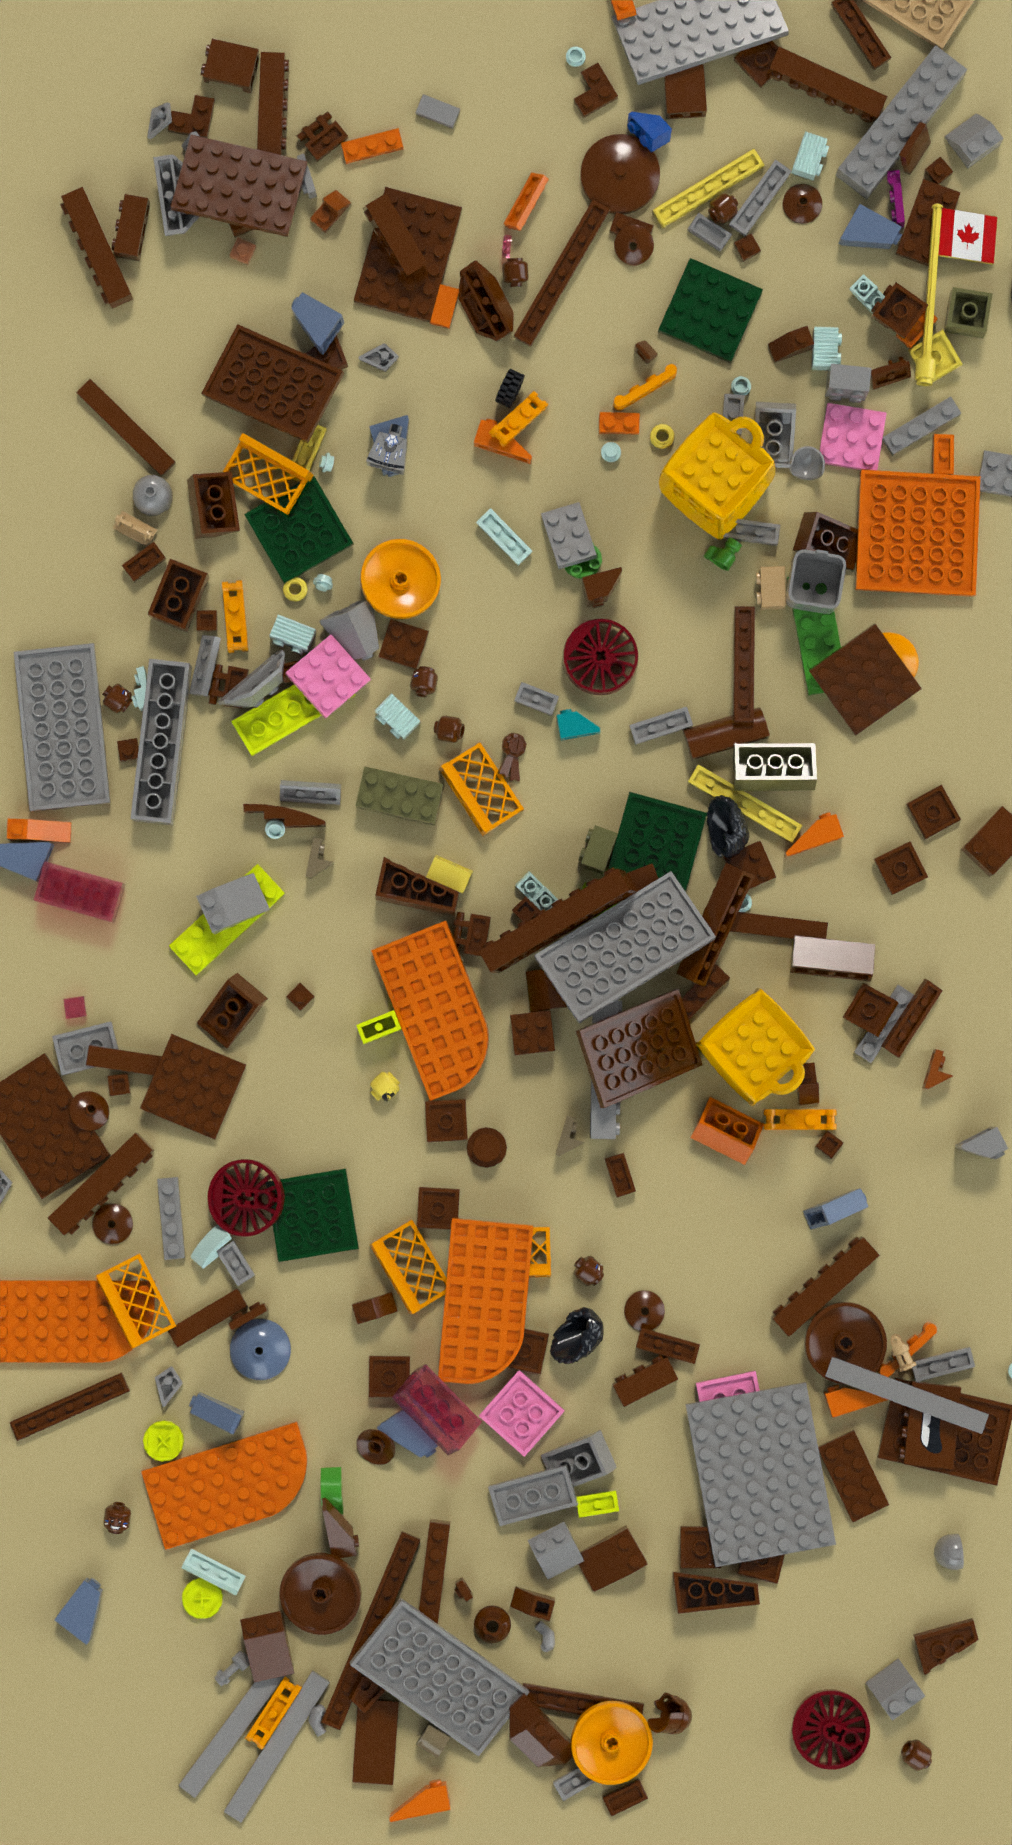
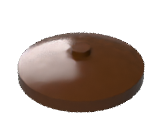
[580,134,660,214]
[805,1302,887,1385]
[279,1553,362,1635]

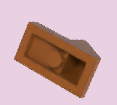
[310,190,351,233]
[922,1049,953,1089]

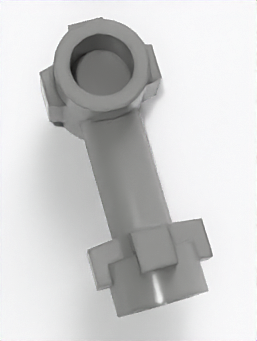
[214,1651,250,1686]

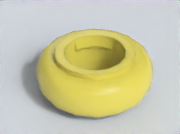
[650,424,675,449]
[283,577,308,602]

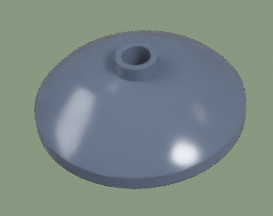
[230,1319,291,1380]

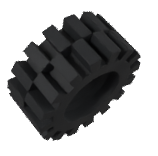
[495,368,525,408]

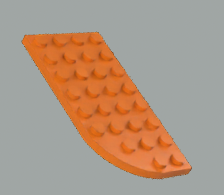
[371,921,489,1101]
[438,1218,534,1384]
[0,1280,155,1363]
[141,1421,307,1550]

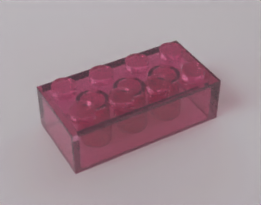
[34,862,125,923]
[392,1364,482,1455]

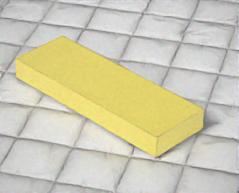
[286,425,327,483]

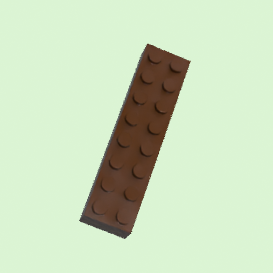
[479,868,637,973]

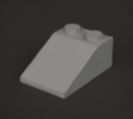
[755,402,796,468]
[196,873,270,934]
[541,1430,617,1487]

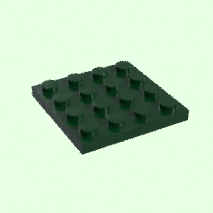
[658,258,763,363]
[244,476,354,584]
[608,792,707,891]
[266,1168,359,1262]

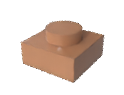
[230,237,256,265]

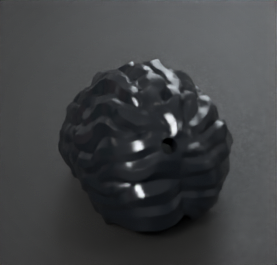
[706,795,750,858]
[550,1307,604,1364]

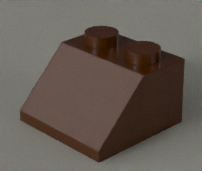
[581,567,622,609]
[526,969,567,1012]

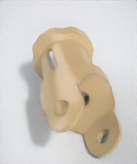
[890,1334,917,1372]

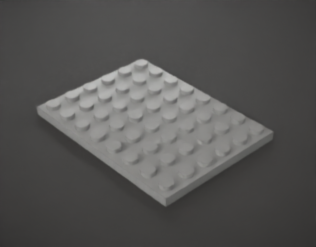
[685,1382,836,1567]

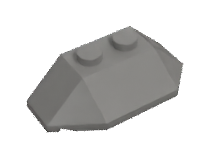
[153,154,199,236]
[217,650,285,708]

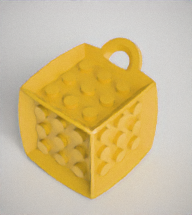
[659,412,776,540]
[696,988,815,1106]

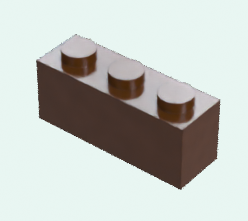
[111,194,150,262]
[612,1355,678,1407]

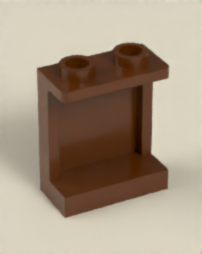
[201,38,260,93]
[664,64,707,119]

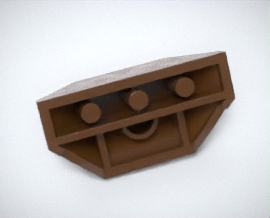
[458,260,514,341]
[509,1693,573,1767]

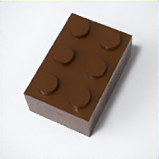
[148,559,210,632]

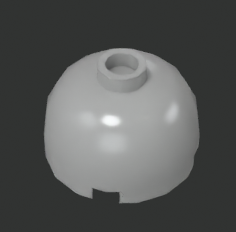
[133,475,173,516]

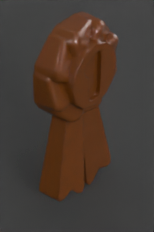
[497,733,527,781]

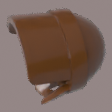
[648,1692,692,1735]

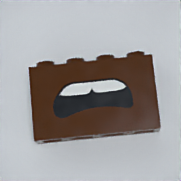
[899,1381,961,1470]

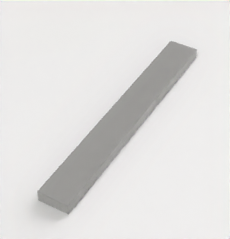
[826,1357,989,1434]
[179,1663,294,1798]
[224,1670,330,1823]

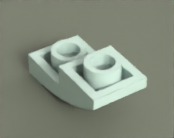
[850,274,885,314]
[132,666,147,712]
[515,871,558,911]
[190,1224,232,1269]

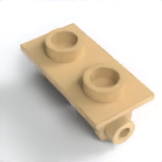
[113,511,157,547]

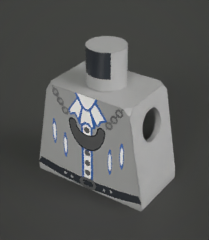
[366,424,407,475]

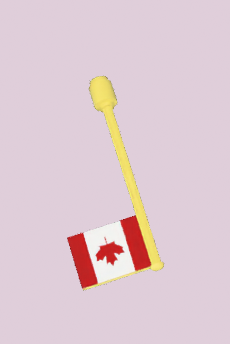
[915,203,997,386]

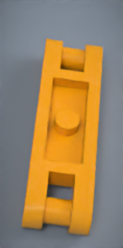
[613,364,677,411]
[489,391,549,447]
[222,580,249,653]
[764,1109,837,1130]
[245,1676,302,1750]

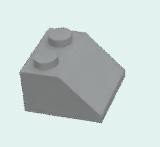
[944,113,1004,168]
[955,1127,1008,1160]
[528,1522,584,1580]
[865,1659,925,1721]

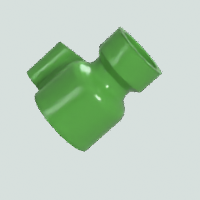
[704,538,742,571]

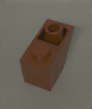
[510,1586,555,1621]

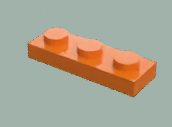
[341,128,404,164]
[504,172,549,231]

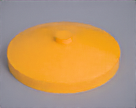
[360,539,441,619]
[570,1701,653,1785]

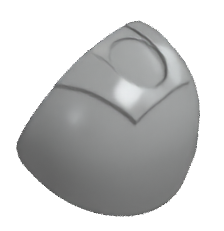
[789,446,825,480]
[934,1534,964,1570]

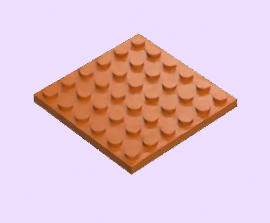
[855,470,981,597]

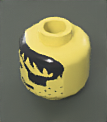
[370,1072,400,1102]

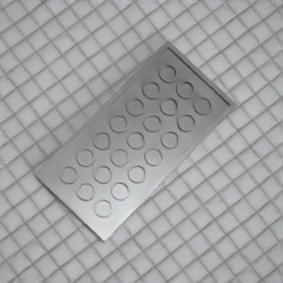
[612,0,789,85]
[14,643,111,812]
[534,871,716,1024]
[350,1598,529,1756]

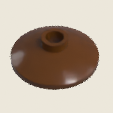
[783,184,822,224]
[614,225,654,265]
[69,1091,109,1131]
[92,1204,133,1244]
[624,1290,665,1331]
[356,1429,395,1465]

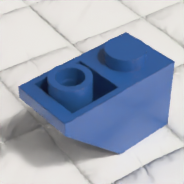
[627,112,672,152]

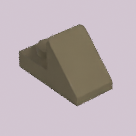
[305,837,334,879]
[555,1116,585,1156]

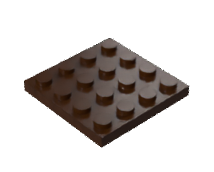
[809,623,922,736]
[140,1033,246,1139]

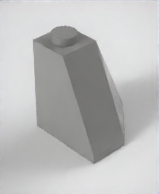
[319,599,379,661]

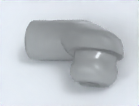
[535,1621,555,1652]
[308,1704,326,1737]

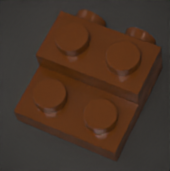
[871,282,928,339]

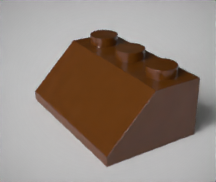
[187,472,240,539]

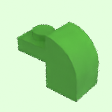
[321,1467,344,1514]

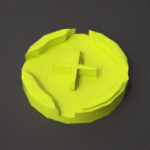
[143,1420,184,1462]
[182,1577,223,1619]

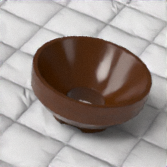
[474,1605,511,1644]

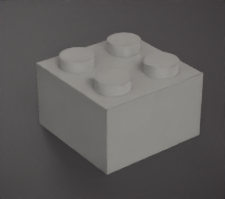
[825,364,871,403]

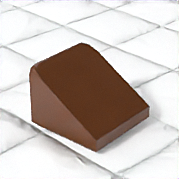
[634,340,658,364]

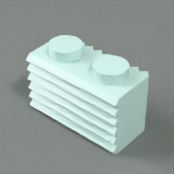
[791,132,829,181]
[811,327,842,371]
[269,614,316,655]
[375,693,421,740]

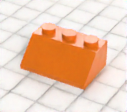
[690,1097,764,1165]

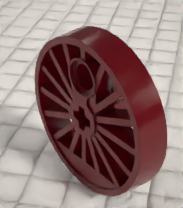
[562,619,639,695]
[208,1159,285,1237]
[792,1689,870,1770]

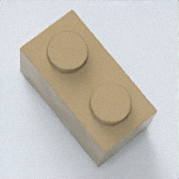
[756,566,786,610]

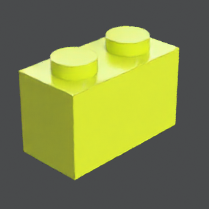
[356,1010,402,1044]

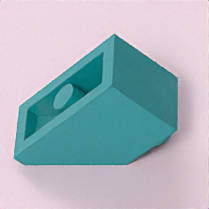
[556,709,601,741]

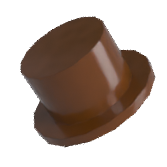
[467,1127,507,1168]

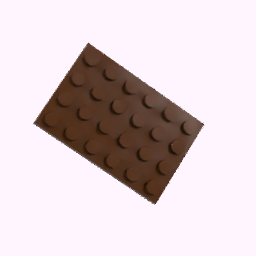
[171,134,308,237]
[354,187,462,323]
[201,324,344,443]
[576,989,703,1108]
[0,1053,111,1199]
[877,1377,1012,1486]

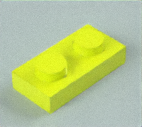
[576,1490,619,1518]

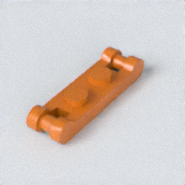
[878,1322,937,1377]

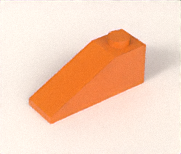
[474,419,532,464]
[784,812,844,858]
[7,818,72,843]
[823,1384,888,1417]
[389,1779,451,1822]

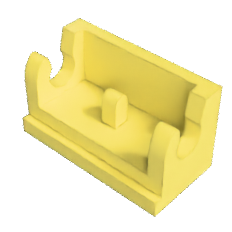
[426,855,473,893]

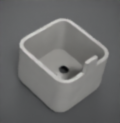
[786,550,846,614]

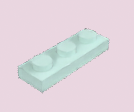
[476,508,532,566]
[181,1549,246,1595]

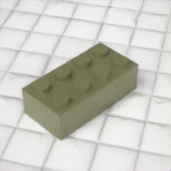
[733,743,817,791]
[355,766,444,825]

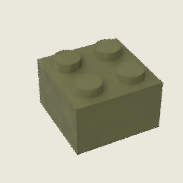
[944,287,993,338]
[578,825,618,874]

